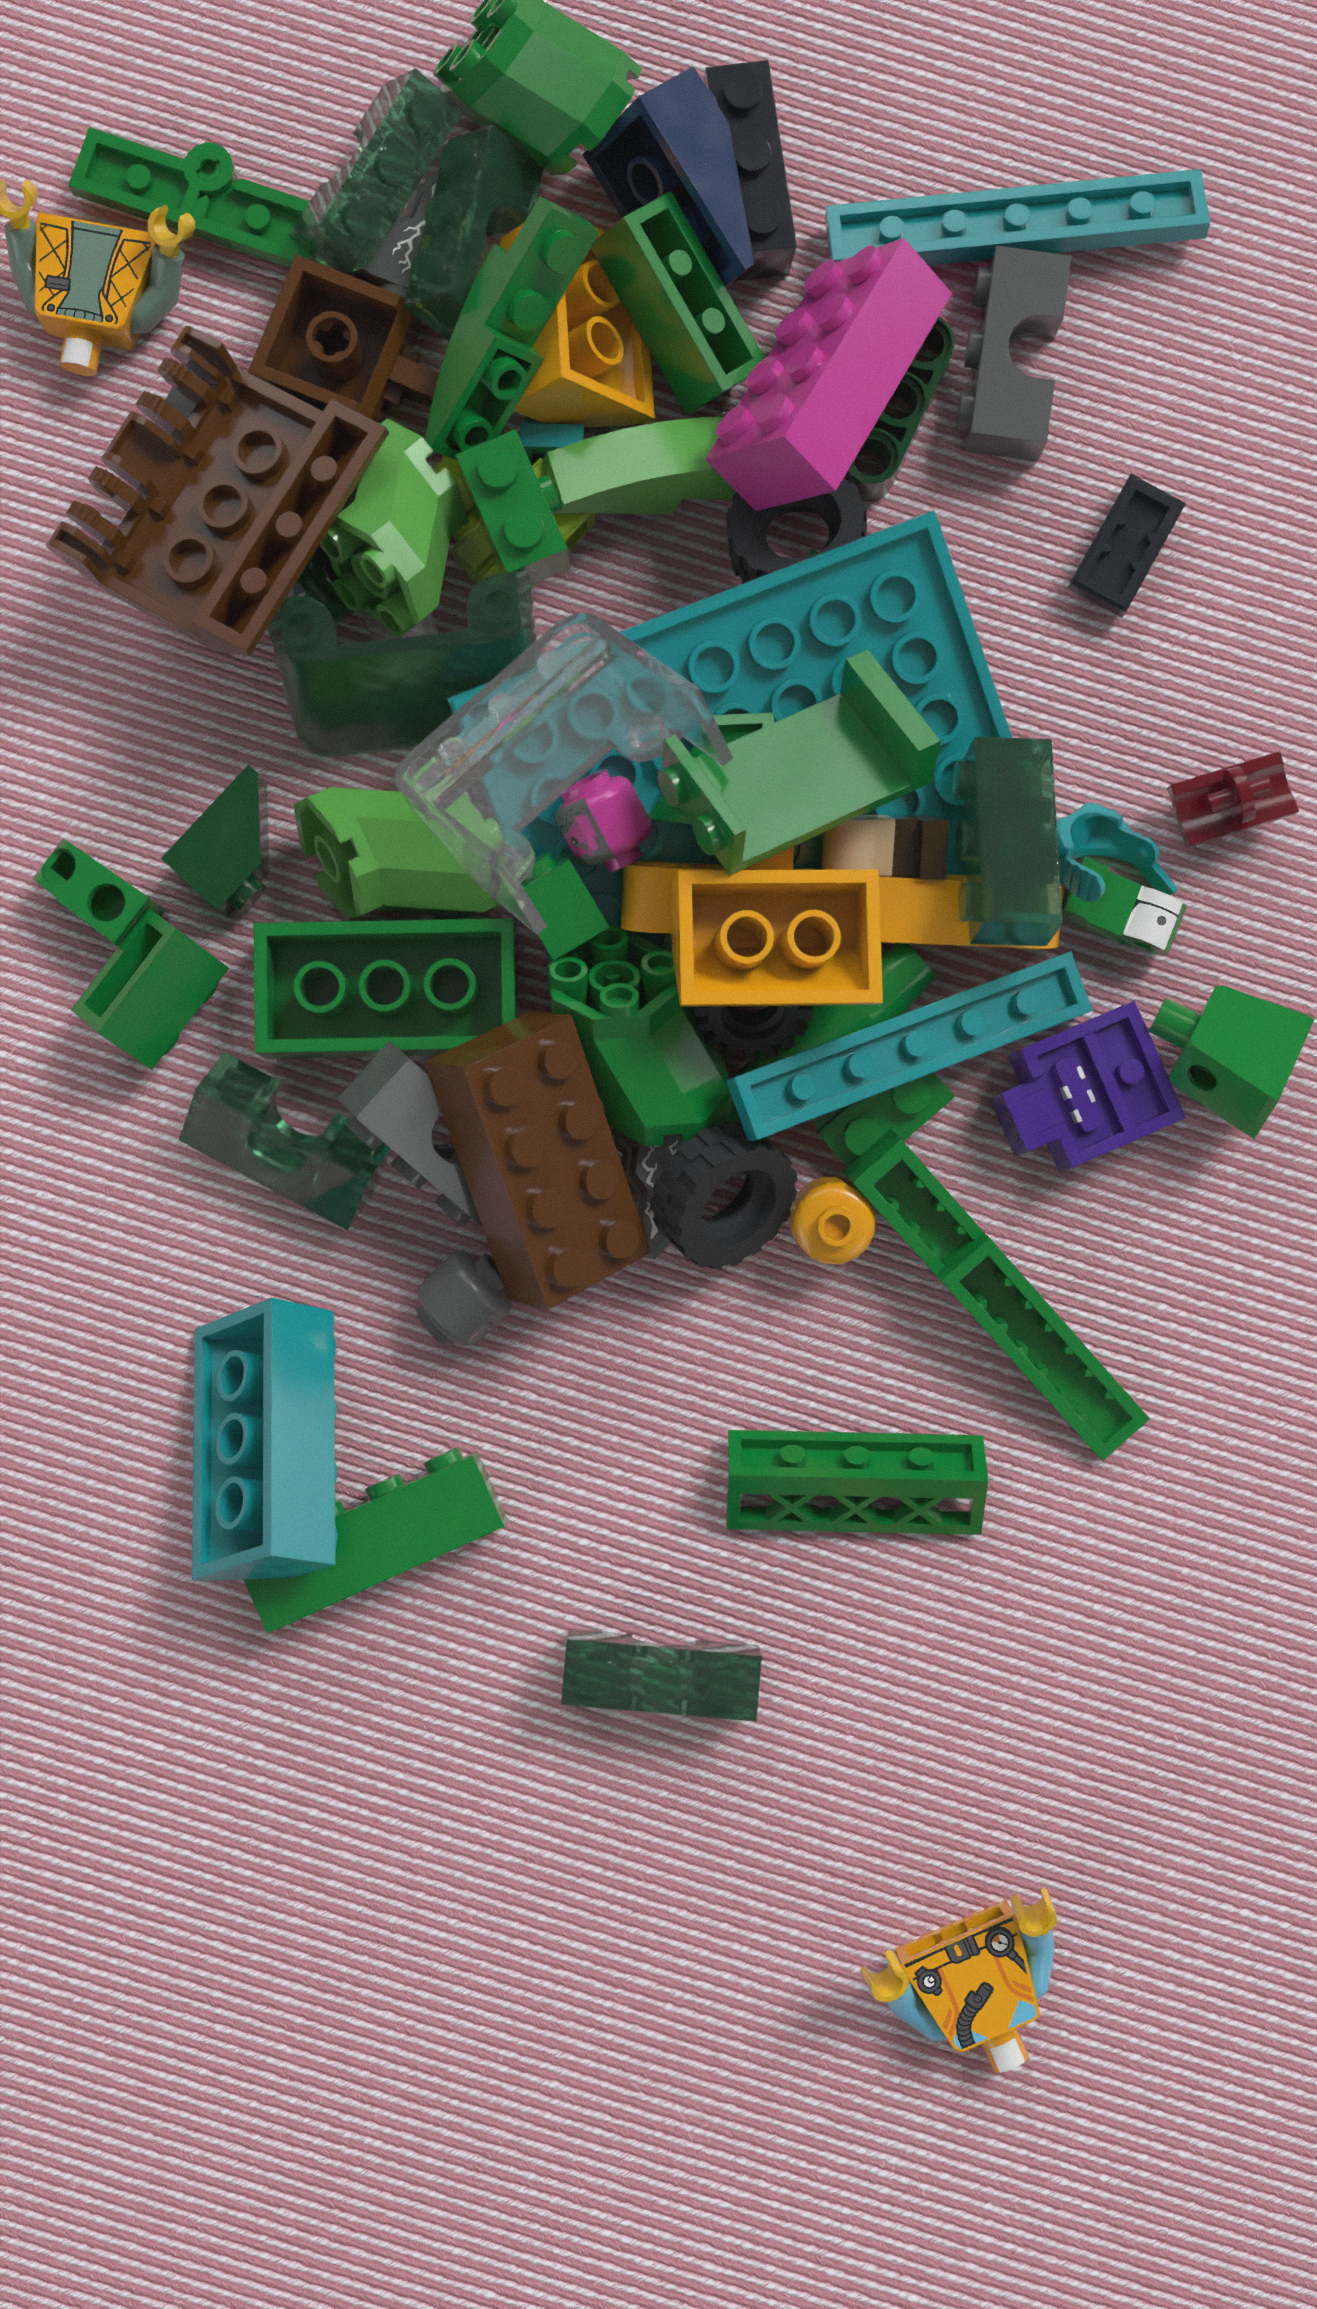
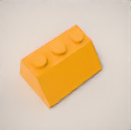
[500,223,655,428]
[671,869,883,1007]

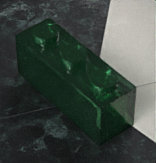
[952,737,1063,946]

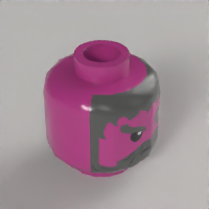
[555,769,652,872]

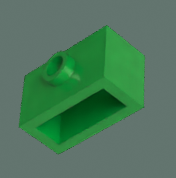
[455,429,570,594]
[71,908,229,1070]

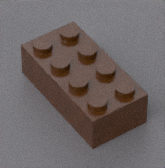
[424,1011,651,1310]

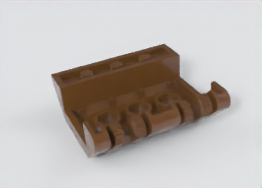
[46,326,389,656]

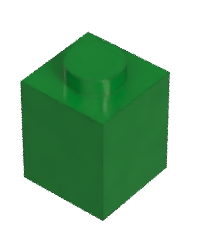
[510,851,609,961]

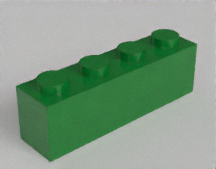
[244,1447,508,1634]

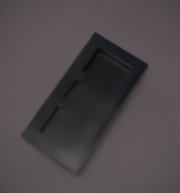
[1067,474,1186,618]

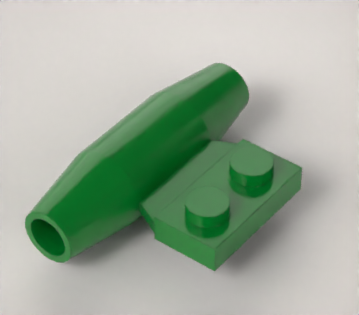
[725,943,955,1168]

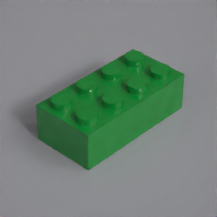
[253,918,519,1059]

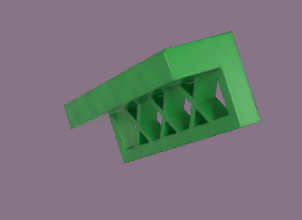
[726,1430,988,1535]

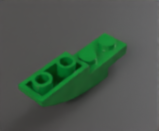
[425,196,600,461]

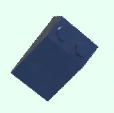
[582,66,754,287]

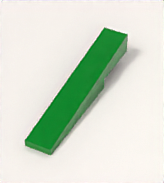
[843,1129,1150,1461]

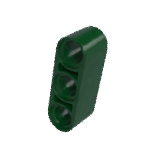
[845,317,955,502]

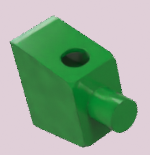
[1148,985,1315,1139]

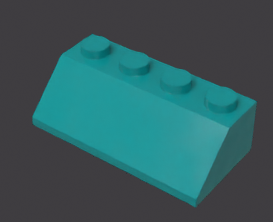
[192,1297,338,1582]

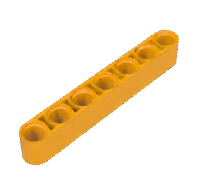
[620,861,1064,949]

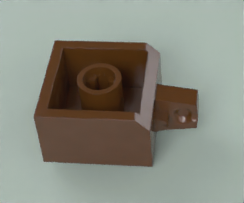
[248,254,439,424]

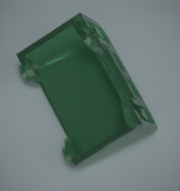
[268,571,541,758]

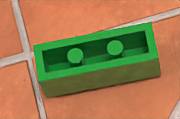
[591,191,765,415]

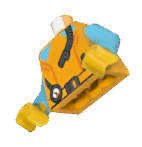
[860,1888,1057,2073]

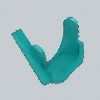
[1040,802,1179,903]

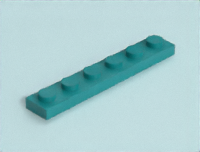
[825,169,1210,266]
[726,951,1093,1142]

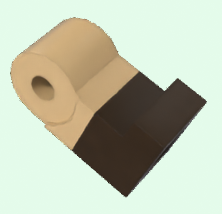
[821,815,949,880]

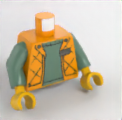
[0,179,195,376]

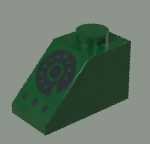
[161,764,270,918]

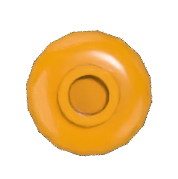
[789,1177,875,1264]

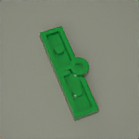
[68,127,330,268]

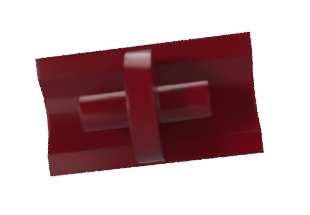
[1167,751,1299,848]

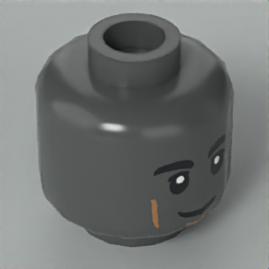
[416,1251,512,1346]

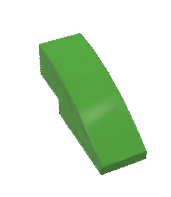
[542,417,736,515]

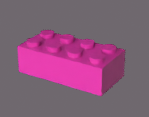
[705,238,952,511]

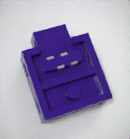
[989,1000,1186,1172]

